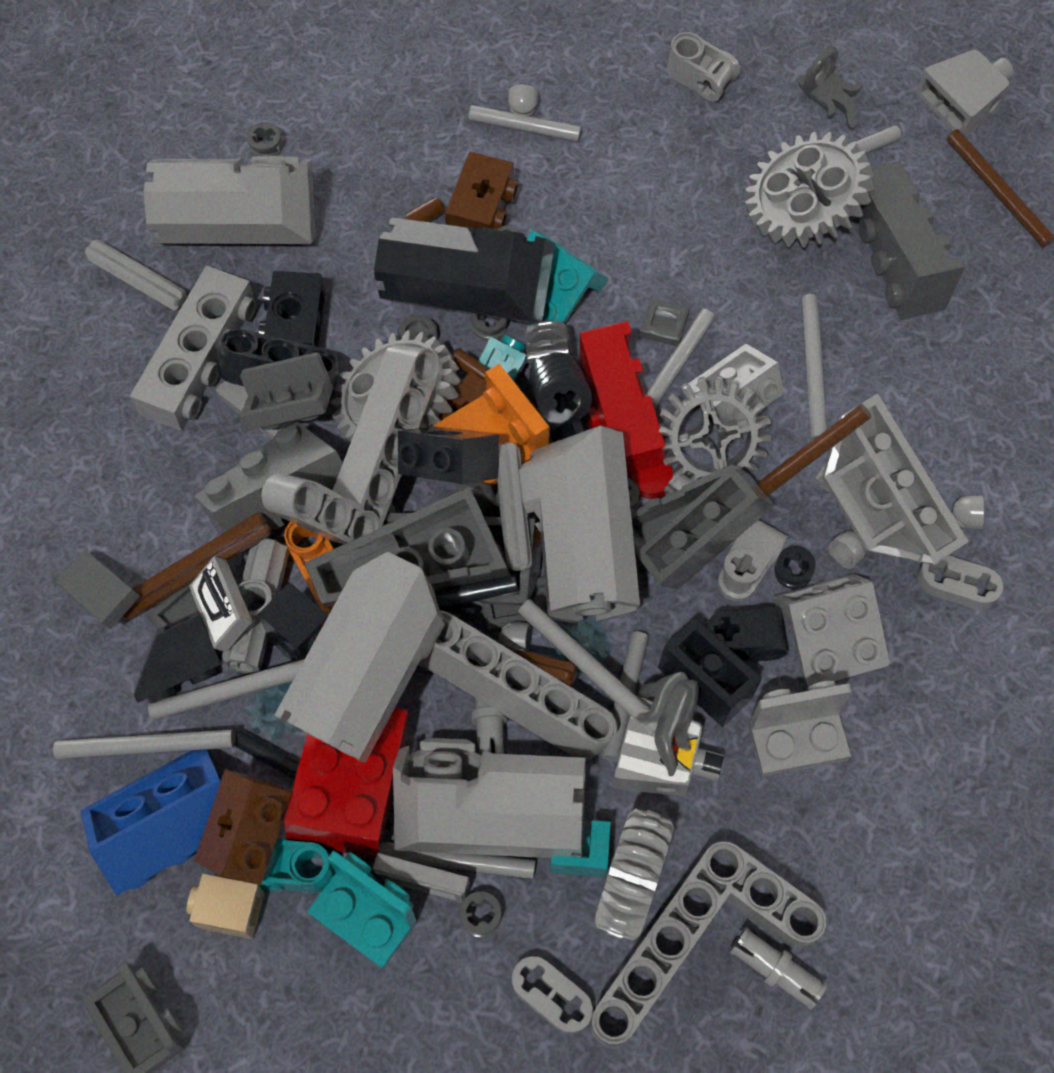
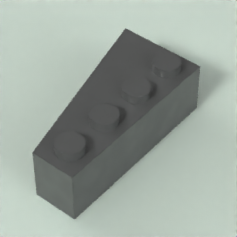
[858,161,965,320]
[305,487,511,610]

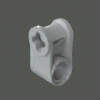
[667,32,740,102]
[717,520,789,601]

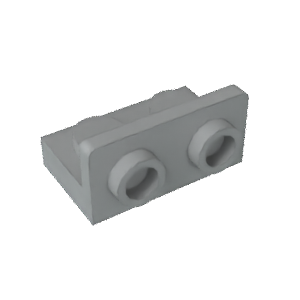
[688,344,784,433]

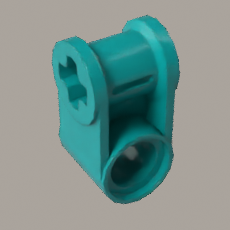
[243,838,335,893]

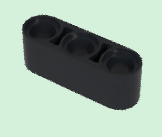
[218,329,339,401]

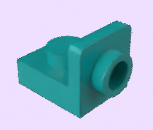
[479,334,528,383]

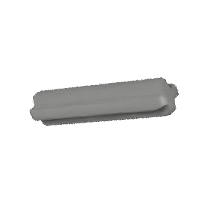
[85,240,187,311]
[497,443,532,571]

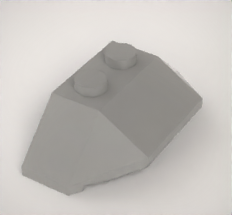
[822,393,969,565]

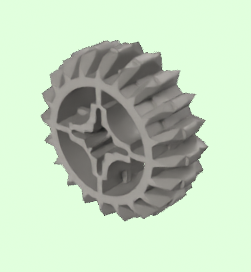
[659,376,771,482]
[595,808,674,941]

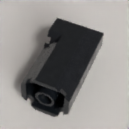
[374,217,555,324]

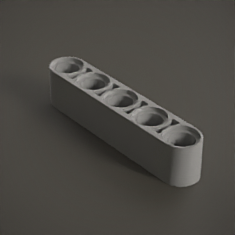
[419,611,617,761]

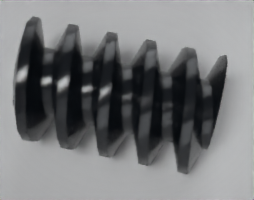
[529,352,592,425]

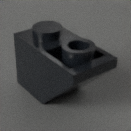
[134,611,221,704]

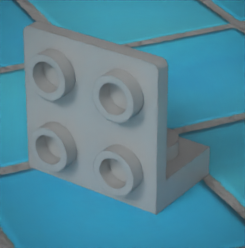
[773,574,890,687]
[748,681,852,777]

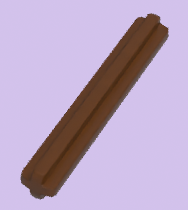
[123,513,271,620]

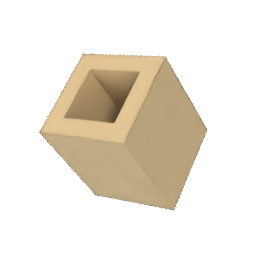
[187,874,265,939]

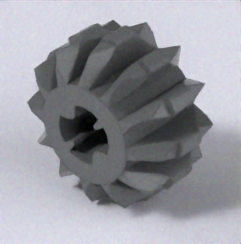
[525,320,572,370]

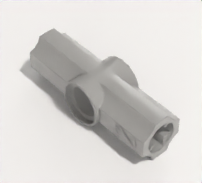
[221,539,290,674]

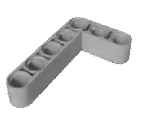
[261,343,440,544]
[590,842,826,1048]

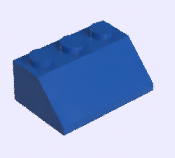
[80,749,222,896]

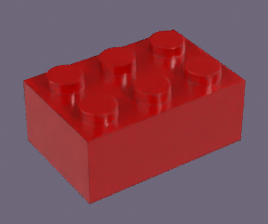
[284,708,408,859]

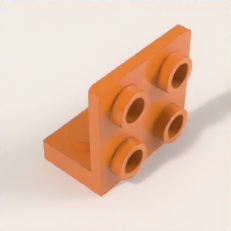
[433,364,549,486]

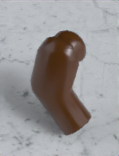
[405,196,445,222]

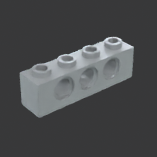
[130,266,256,431]

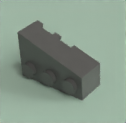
[194,422,343,535]

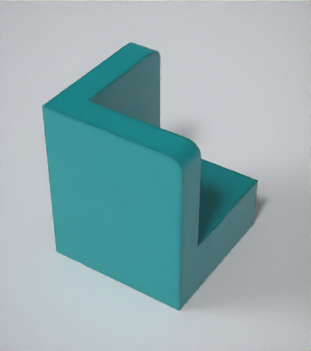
[550,820,611,877]

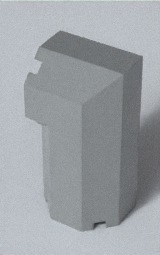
[143,156,315,244]
[519,426,640,623]
[274,551,445,763]
[393,738,586,858]

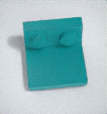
[525,229,609,325]
[307,851,417,970]

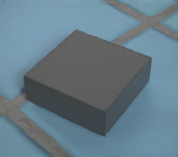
[640,298,689,347]

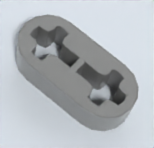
[917,555,1003,610]
[512,956,593,1035]

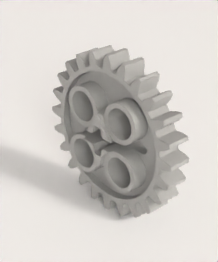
[745,132,874,247]
[331,330,460,442]

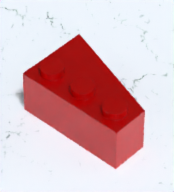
[579,321,665,477]

